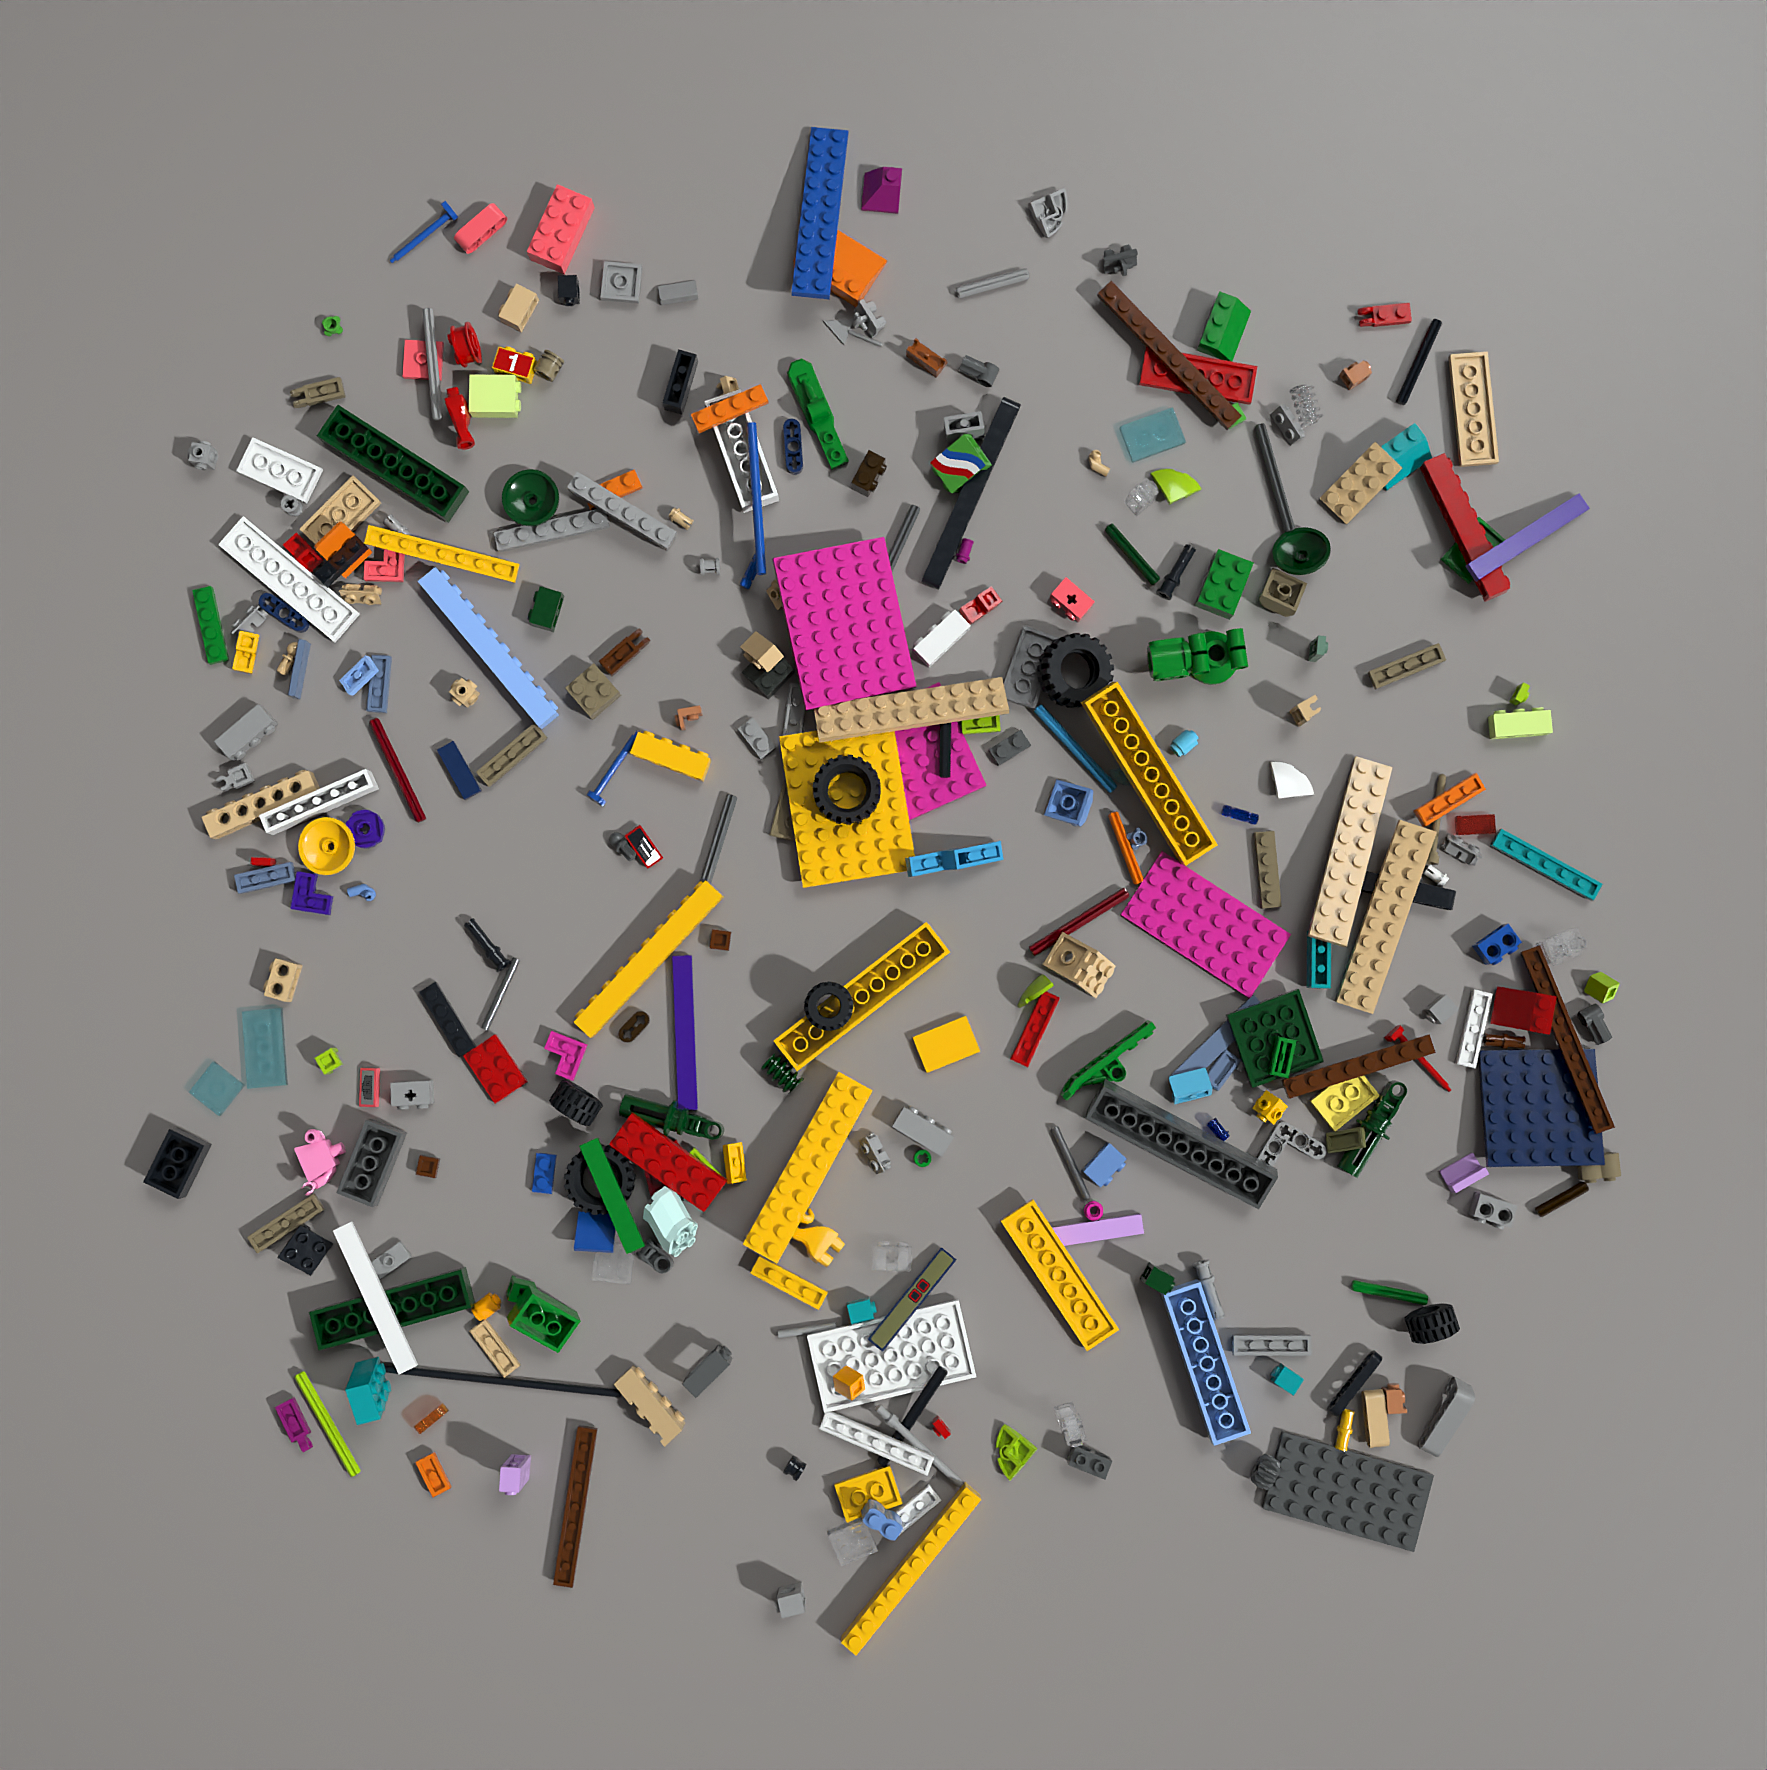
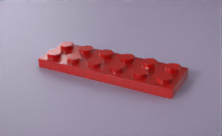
[1139,347,1258,405]
[609,1112,727,1212]

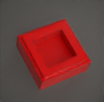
[251,857,276,867]

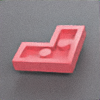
[364,549,405,582]

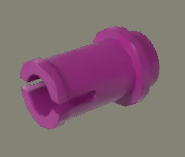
[955,538,974,564]

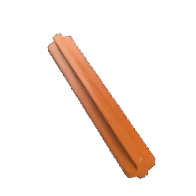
[1108,811,1144,884]

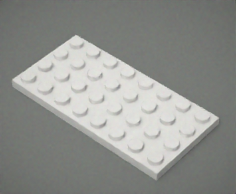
[807,1299,976,1413]

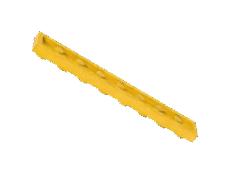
[364,525,520,583]

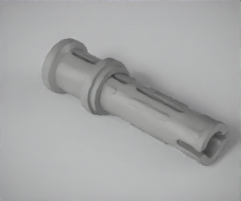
[1192,1259,1225,1320]

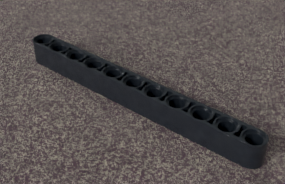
[921,397,1021,590]

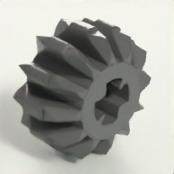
[1251,1454,1281,1490]

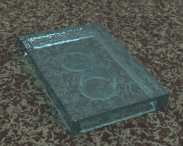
[1119,407,1186,463]

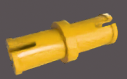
[1335,1409,1355,1451]

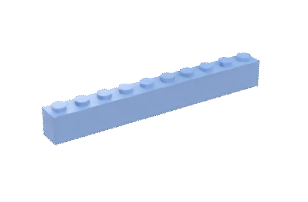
[418,567,559,729]

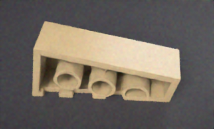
[614,1365,685,1447]

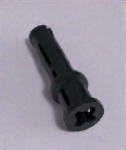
[1156,544,1196,600]
[464,918,511,972]

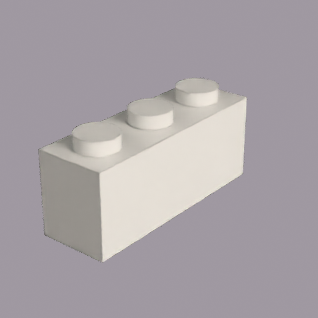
[913,610,971,668]

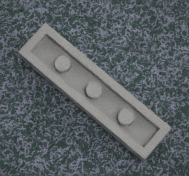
[1232,1335,1312,1356]

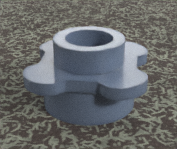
[1126,827,1147,850]

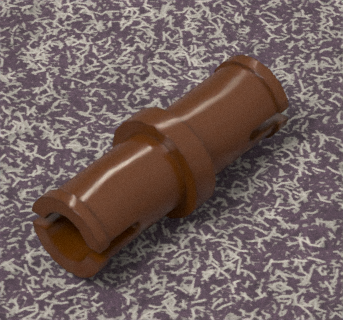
[1484,1033,1526,1049]

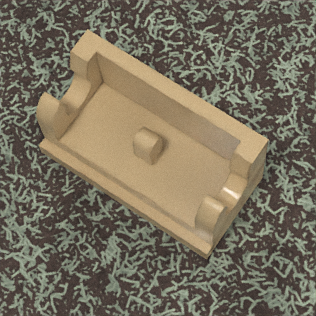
[1289,695,1321,727]

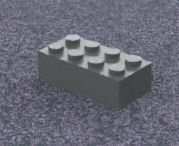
[336,1119,407,1207]

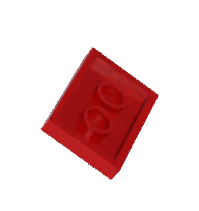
[463,1034,528,1104]

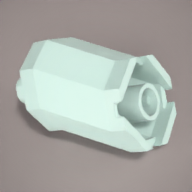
[643,1186,698,1257]

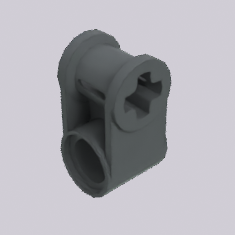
[636,1238,674,1274]

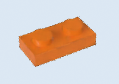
[415,1452,452,1497]

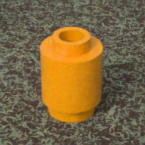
[471,1292,502,1321]

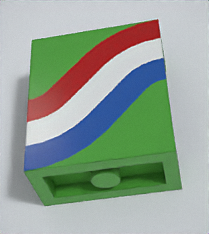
[930,434,992,493]

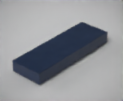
[437,741,482,800]

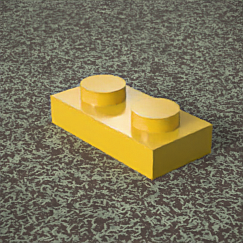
[723,1142,747,1184]

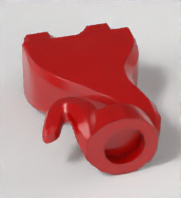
[444,387,475,450]

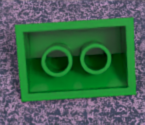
[1196,291,1251,362]

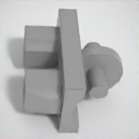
[853,299,886,338]

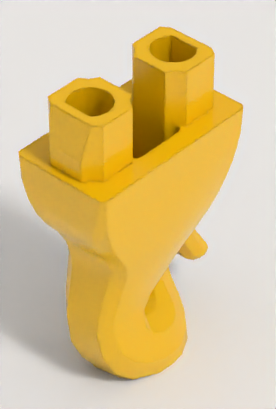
[792,1208,845,1267]

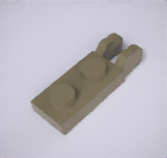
[290,377,346,408]

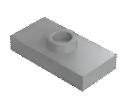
[371,1241,412,1280]

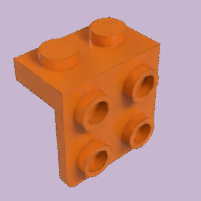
[314,522,372,579]

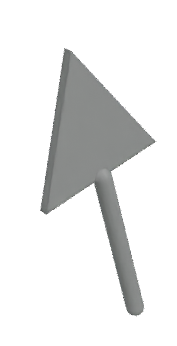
[824,319,883,347]

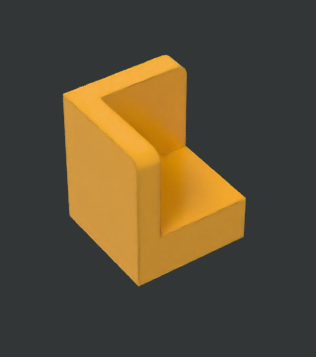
[833,1366,865,1401]

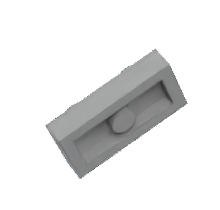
[738,718,776,760]

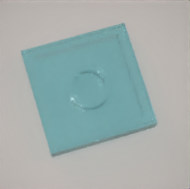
[189,1061,245,1116]

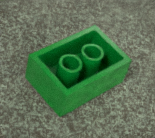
[1195,549,1254,620]
[507,1285,581,1353]

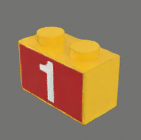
[492,346,537,384]

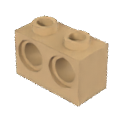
[263,958,303,1002]

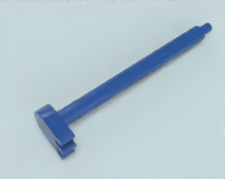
[390,201,458,263]
[587,731,639,806]

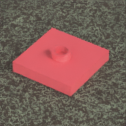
[402,340,444,381]

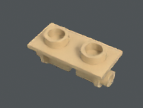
[339,584,382,605]

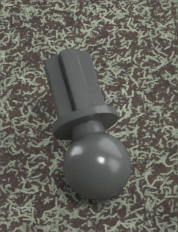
[609,832,637,861]

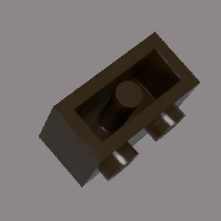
[851,450,887,497]

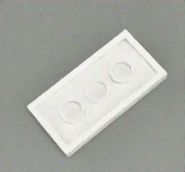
[236,437,323,504]

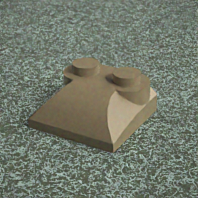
[1259,568,1307,617]

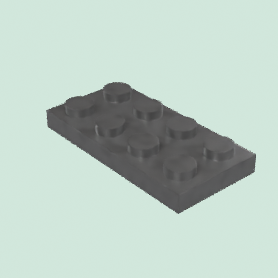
[1004,625,1059,710]

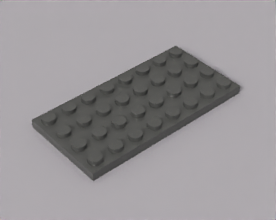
[1262,1431,1434,1552]

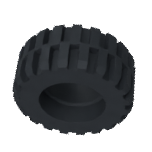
[1037,633,1114,708]

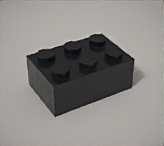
[143,1128,212,1199]

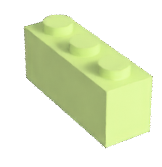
[1488,707,1553,739]

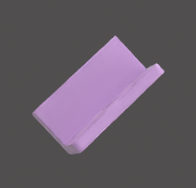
[1439,1153,1489,1193]

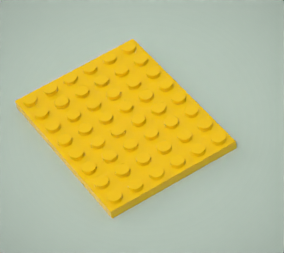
[779,731,915,888]

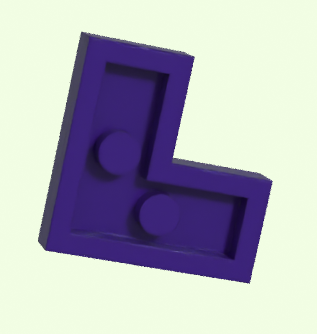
[290,871,334,915]

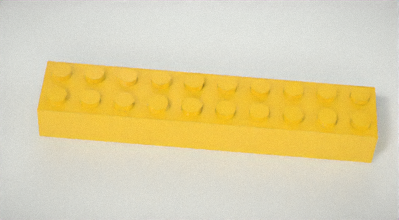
[1081,682,1218,866]
[773,922,950,1071]
[743,1072,873,1264]

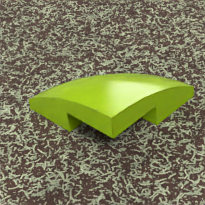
[1151,469,1201,505]
[1017,974,1054,1008]
[996,1424,1038,1481]

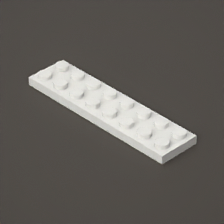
[218,516,360,643]

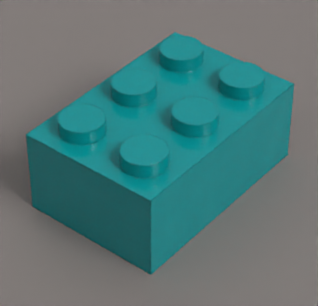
[345,1357,391,1425]

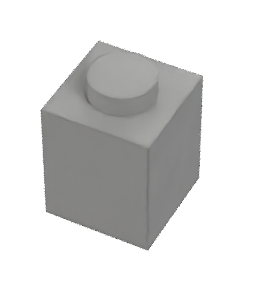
[1424,994,1459,1024]

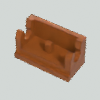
[906,338,947,378]

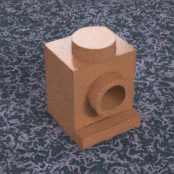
[1339,360,1372,390]
[1381,1383,1407,1414]

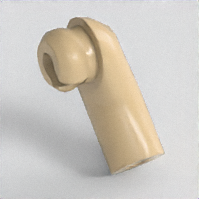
[1088,450,1110,477]

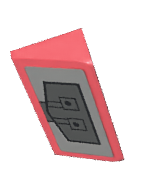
[359,1068,380,1107]

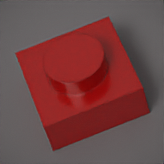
[932,1415,951,1439]

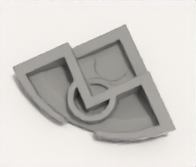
[1028,188,1068,238]

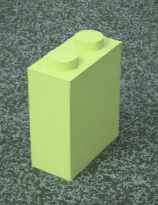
[469,375,521,418]

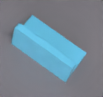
[1169,1068,1212,1105]

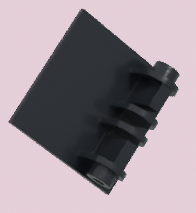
[277,1225,333,1276]

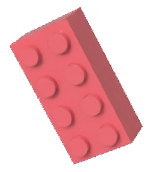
[527,184,595,275]

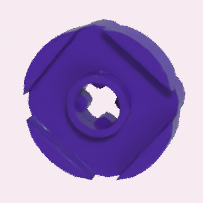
[346,810,385,848]

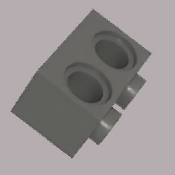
[1067,1442,1112,1480]

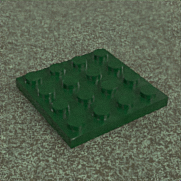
[1226,989,1324,1088]

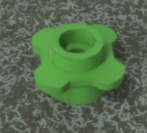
[322,316,343,337]

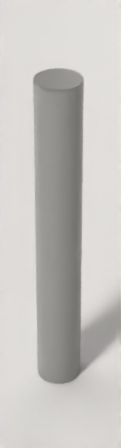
[778,1322,836,1338]

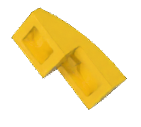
[232,631,259,674]

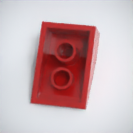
[1490,986,1557,1035]

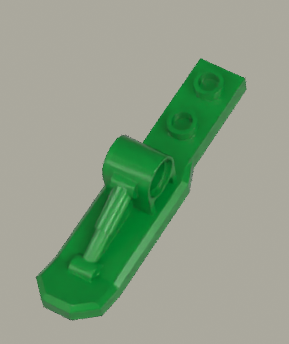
[787,358,849,470]
[1060,1020,1156,1100]

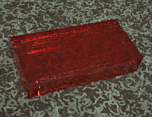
[1455,814,1496,836]

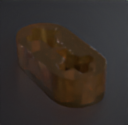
[414,1403,449,1435]

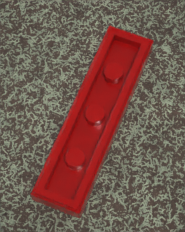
[1010,991,1060,1067]

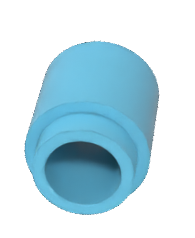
[1170,730,1199,757]

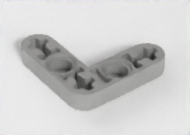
[1256,1122,1326,1167]

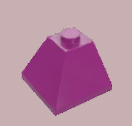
[861,166,902,214]

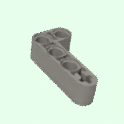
[1419,1377,1475,1457]

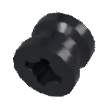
[783,1456,807,1481]

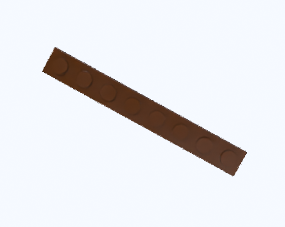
[1282,1034,1436,1099]
[553,1425,598,1588]

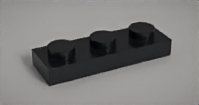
[314,535,369,588]

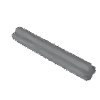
[956,268,1029,298]

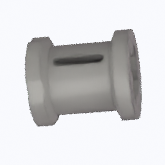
[281,495,303,516]
[700,558,720,575]

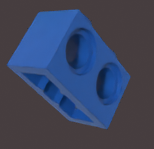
[1472,923,1522,965]

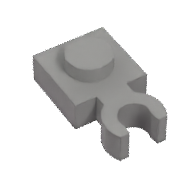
[216,763,254,791]

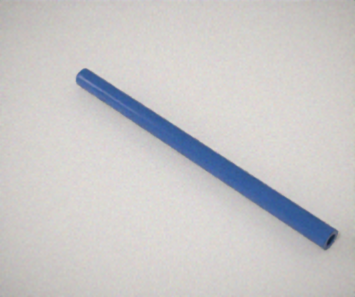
[747,422,766,575]

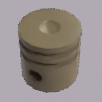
[533,349,564,382]

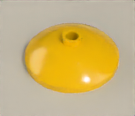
[298,817,355,875]

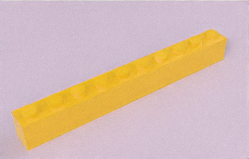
[574,880,724,1038]
[841,1482,981,1655]

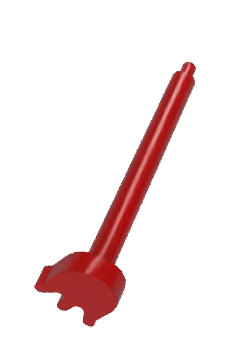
[1384,1025,1451,1092]

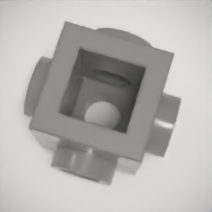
[187,441,218,470]

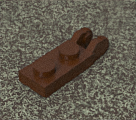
[598,628,651,676]

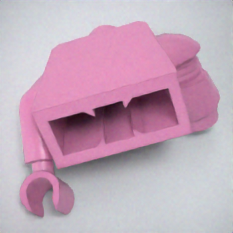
[294,1129,346,1195]

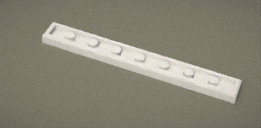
[333,1222,418,1374]

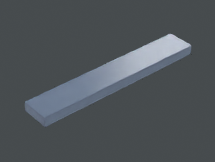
[1171,995,1260,1076]

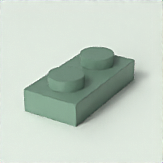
[1308,635,1328,662]

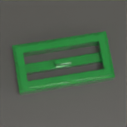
[1268,1036,1297,1078]

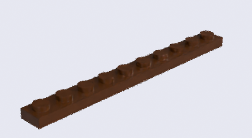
[1097,281,1242,430]
[1520,945,1615,1134]

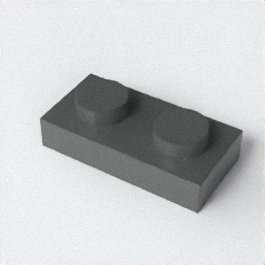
[989,729,1031,766]

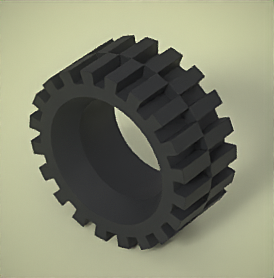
[813,754,881,825]
[564,1144,636,1215]

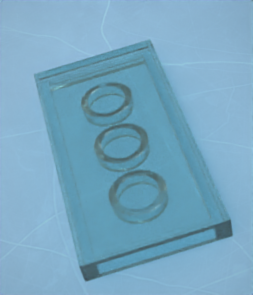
[242,1008,288,1089]

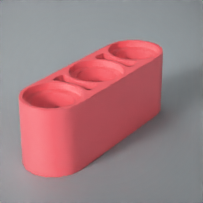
[454,203,508,254]

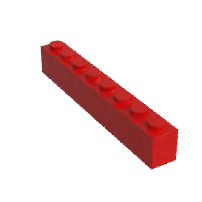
[1420,453,1510,602]

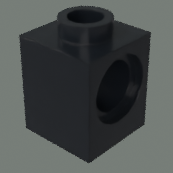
[558,275,580,306]

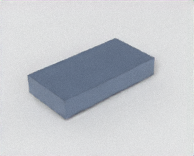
[1207,1049,1241,1091]

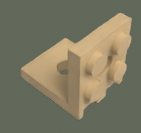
[1043,932,1116,998]

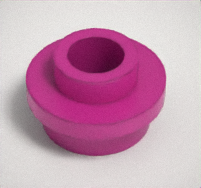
[1084,1201,1103,1221]

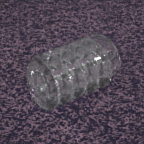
[1289,384,1323,428]

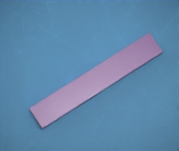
[1052,1214,1144,1246]

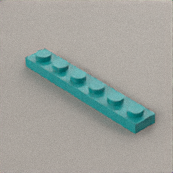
[1490,829,1603,901]

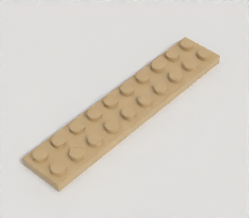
[814,677,1009,743]
[1308,756,1392,947]
[1335,819,1437,1014]

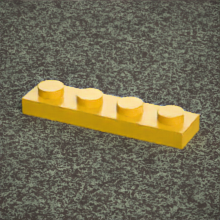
[750,1255,828,1310]

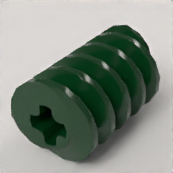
[761,1054,804,1093]

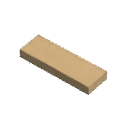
[469,1319,521,1378]

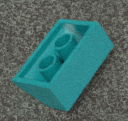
[1381,423,1432,491]

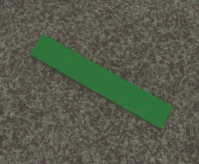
[579,1138,645,1254]

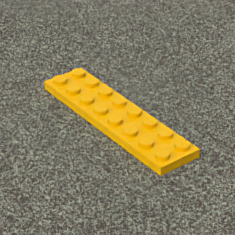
[1000,1199,1119,1351]

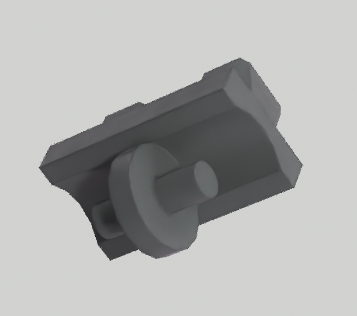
[1103,244,1138,276]

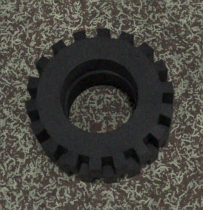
[804,981,853,1031]
[549,1080,603,1126]
[1405,1303,1460,1344]

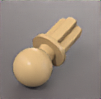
[277,642,298,676]

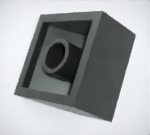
[741,658,795,699]

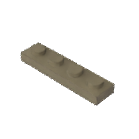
[1367,643,1446,690]
[476,723,548,787]
[1254,831,1282,909]
[247,1193,325,1253]

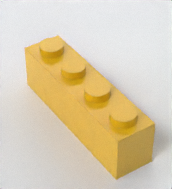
[630,731,711,782]

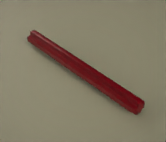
[369,718,426,823]
[1029,888,1129,956]

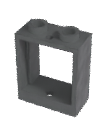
[682,1344,733,1398]

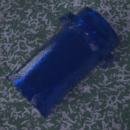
[1206,1117,1230,1141]

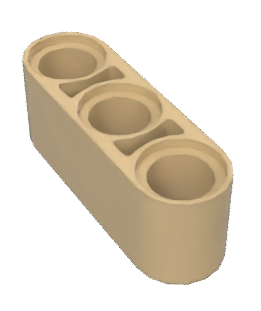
[1361,1389,1390,1448]

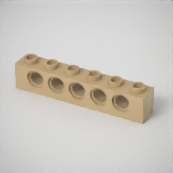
[202,770,320,840]

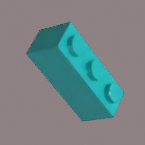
[1306,930,1331,989]

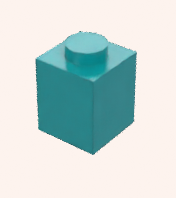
[847,1297,877,1324]
[1271,1363,1304,1396]

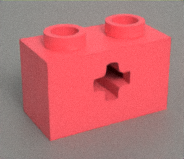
[1050,577,1095,622]

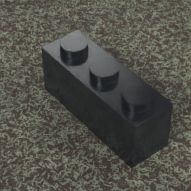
[662,349,698,415]

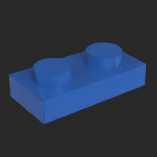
[532,1153,557,1194]

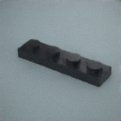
[419,982,476,1057]

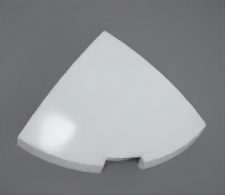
[1270,762,1314,799]

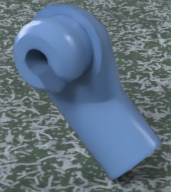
[347,884,376,901]

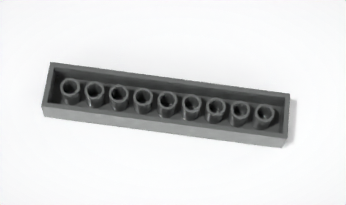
[1086,1079,1278,1209]

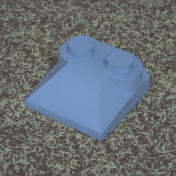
[1044,780,1093,827]

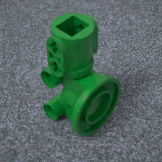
[1147,628,1248,685]

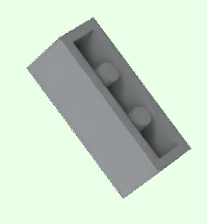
[214,704,278,761]
[892,1105,954,1157]

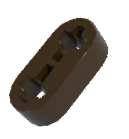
[619,1011,650,1043]

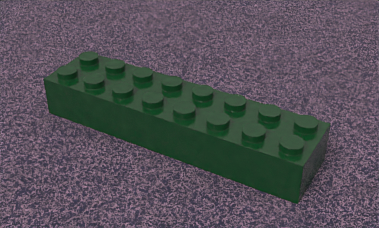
[316,404,469,523]
[309,1267,475,1350]

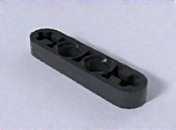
[1328,1350,1383,1417]

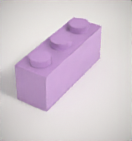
[499,1454,531,1495]

